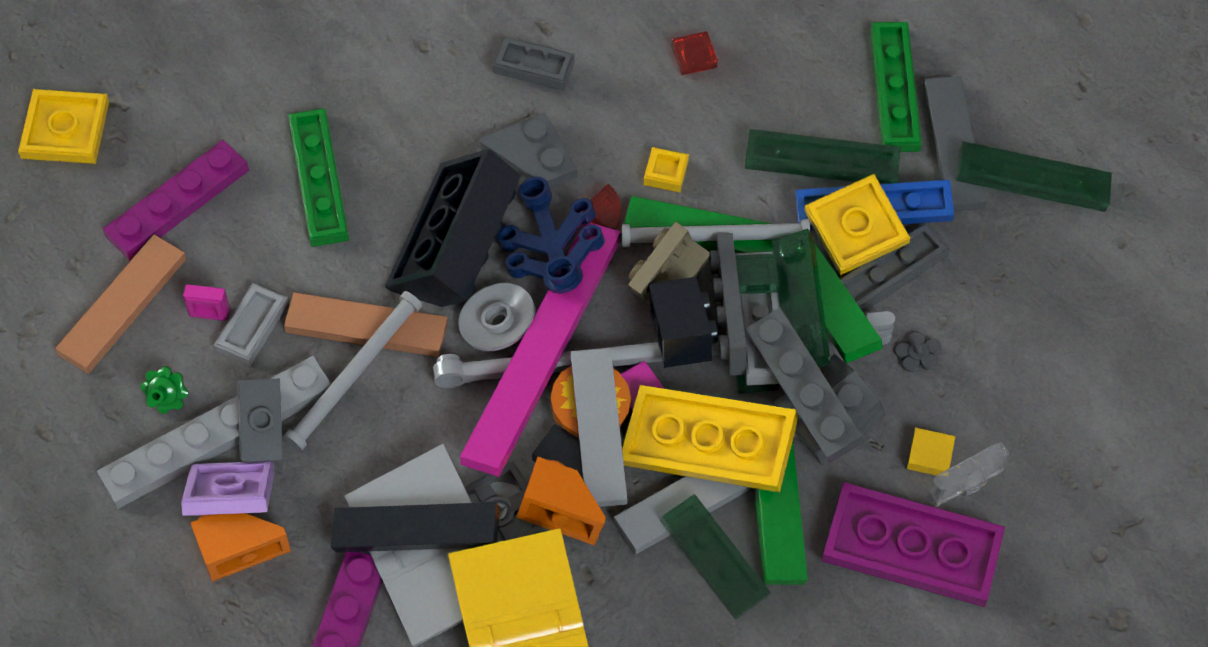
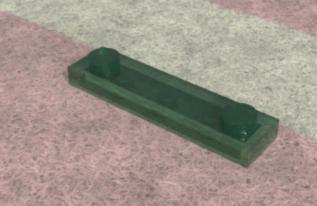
[745,129,901,184]
[956,141,1112,212]
[772,228,831,368]

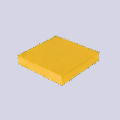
[18,89,110,164]
[804,174,911,275]

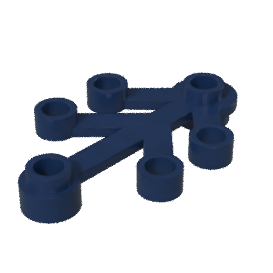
[497,177,605,294]

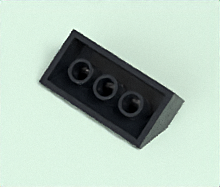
[385,148,521,307]

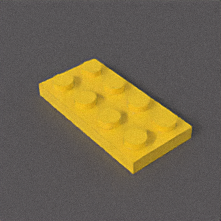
[622,385,799,492]

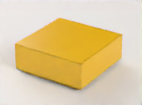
[643,147,689,193]
[907,427,956,478]

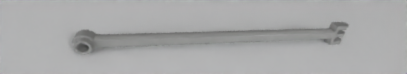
[433,311,895,388]

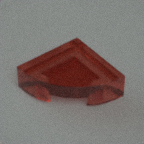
[582,184,621,230]

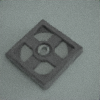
[465,461,550,542]

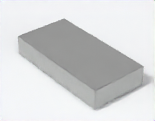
[214,283,289,366]

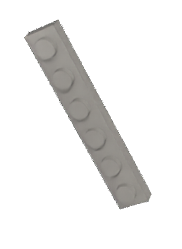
[97,356,331,509]

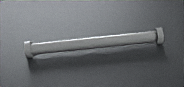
[622,219,810,248]
[283,291,423,451]

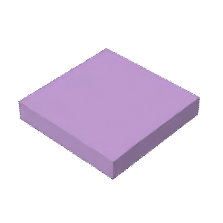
[181,461,275,516]

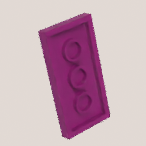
[822,482,1005,607]

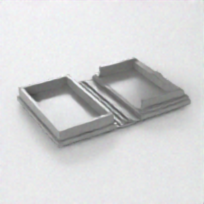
[345,444,472,647]

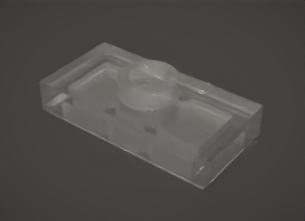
[928,442,1009,508]

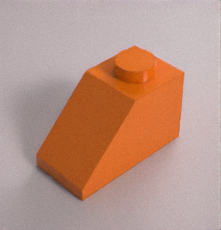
[516,457,606,546]
[190,513,291,582]

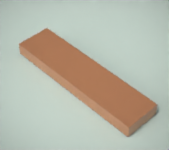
[55,234,187,374]
[284,292,448,357]

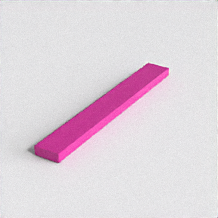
[460,223,621,477]

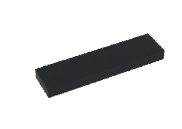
[331,502,500,552]

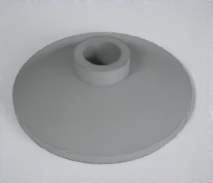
[458,283,535,351]

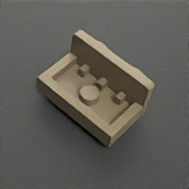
[628,221,710,306]

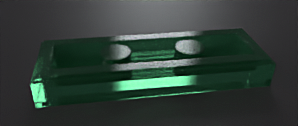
[660,494,771,620]

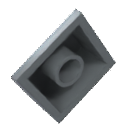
[772,354,885,465]

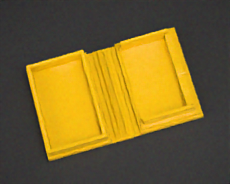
[448,528,589,647]

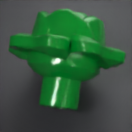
[140,366,189,414]

